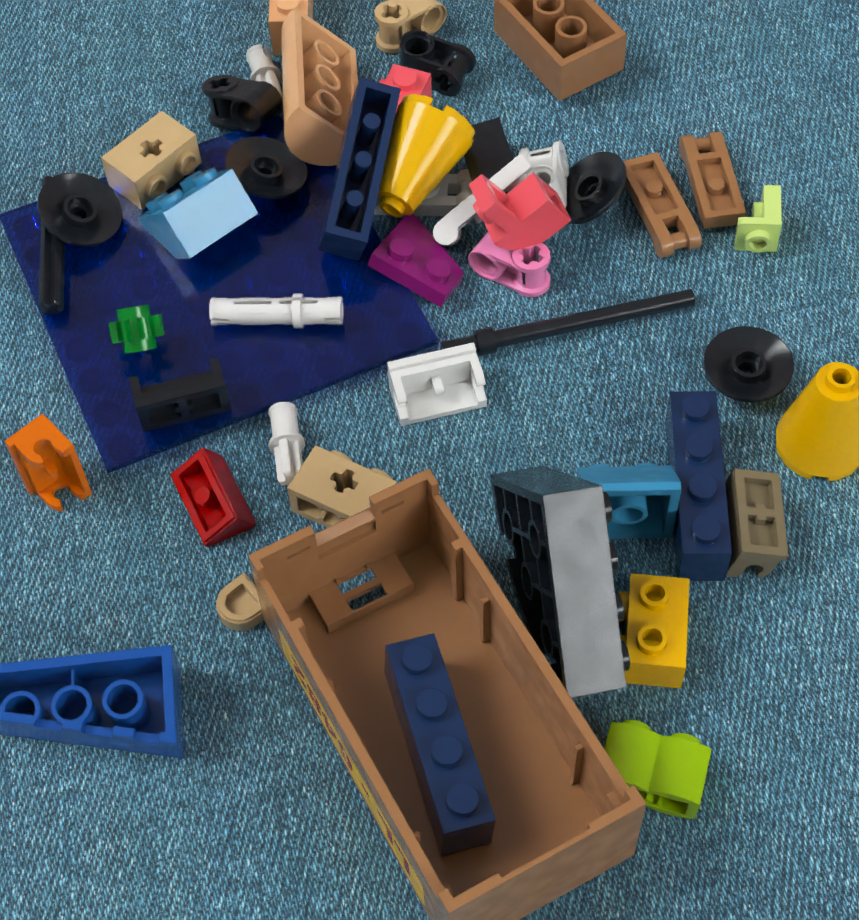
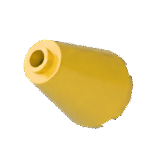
[377,94,475,217]
[776,362,859,481]

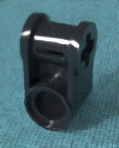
[399,30,476,97]
[202,75,282,132]

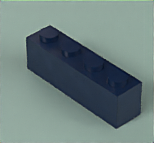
[318,77,401,261]
[665,391,732,581]
[384,633,496,857]

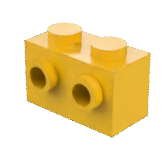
[619,573,690,689]

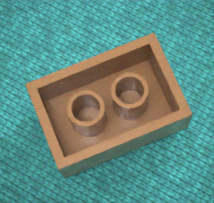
[494,0,627,101]

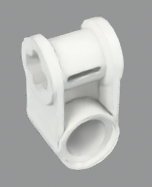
[519,140,569,209]

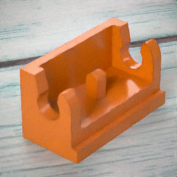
[4,413,92,512]

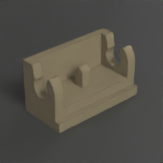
[725,468,789,577]

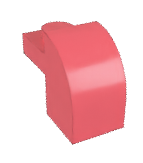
[469,172,571,250]

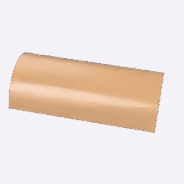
[281,8,358,166]

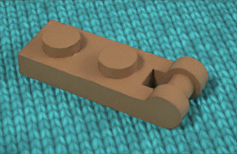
[679,131,746,229]
[623,152,702,258]

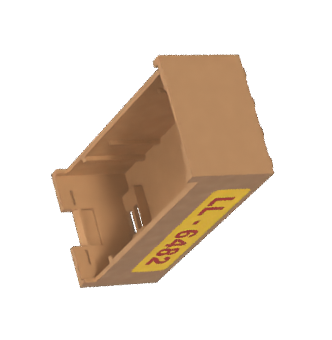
[248,468,646,920]

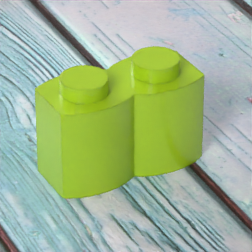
[604,719,712,819]

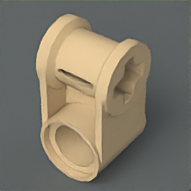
[374,0,447,54]

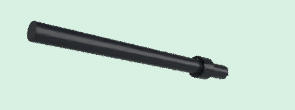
[440,289,695,356]

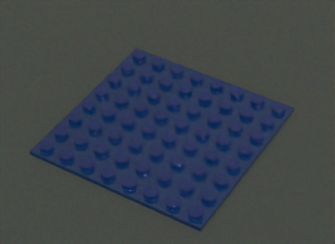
[0,113,438,473]

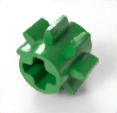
[108,304,165,354]

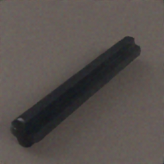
[38,175,65,316]

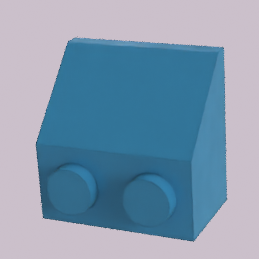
[577,463,681,539]

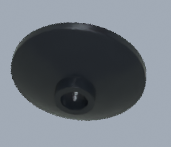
[224,137,307,199]
[566,152,627,224]
[37,172,122,247]
[703,326,794,403]

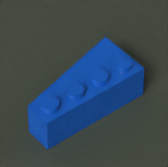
[0,645,185,759]

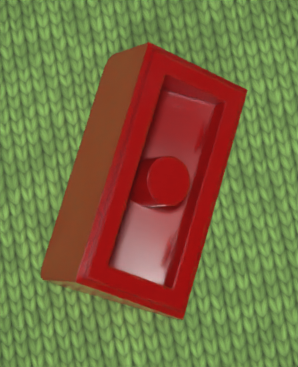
[170,447,256,547]

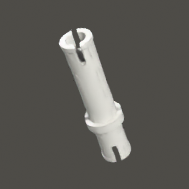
[209,293,344,329]

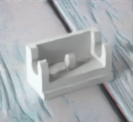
[387,342,487,426]

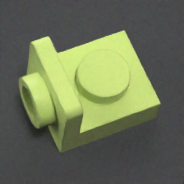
[734,185,782,253]

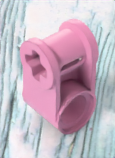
[468,232,550,297]

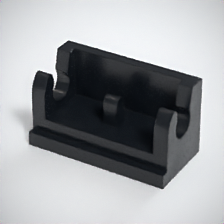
[464,117,513,194]
[129,356,231,433]

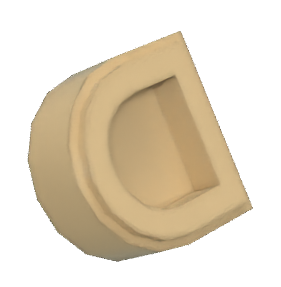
[216,573,264,631]

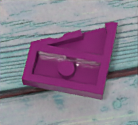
[368,213,464,307]

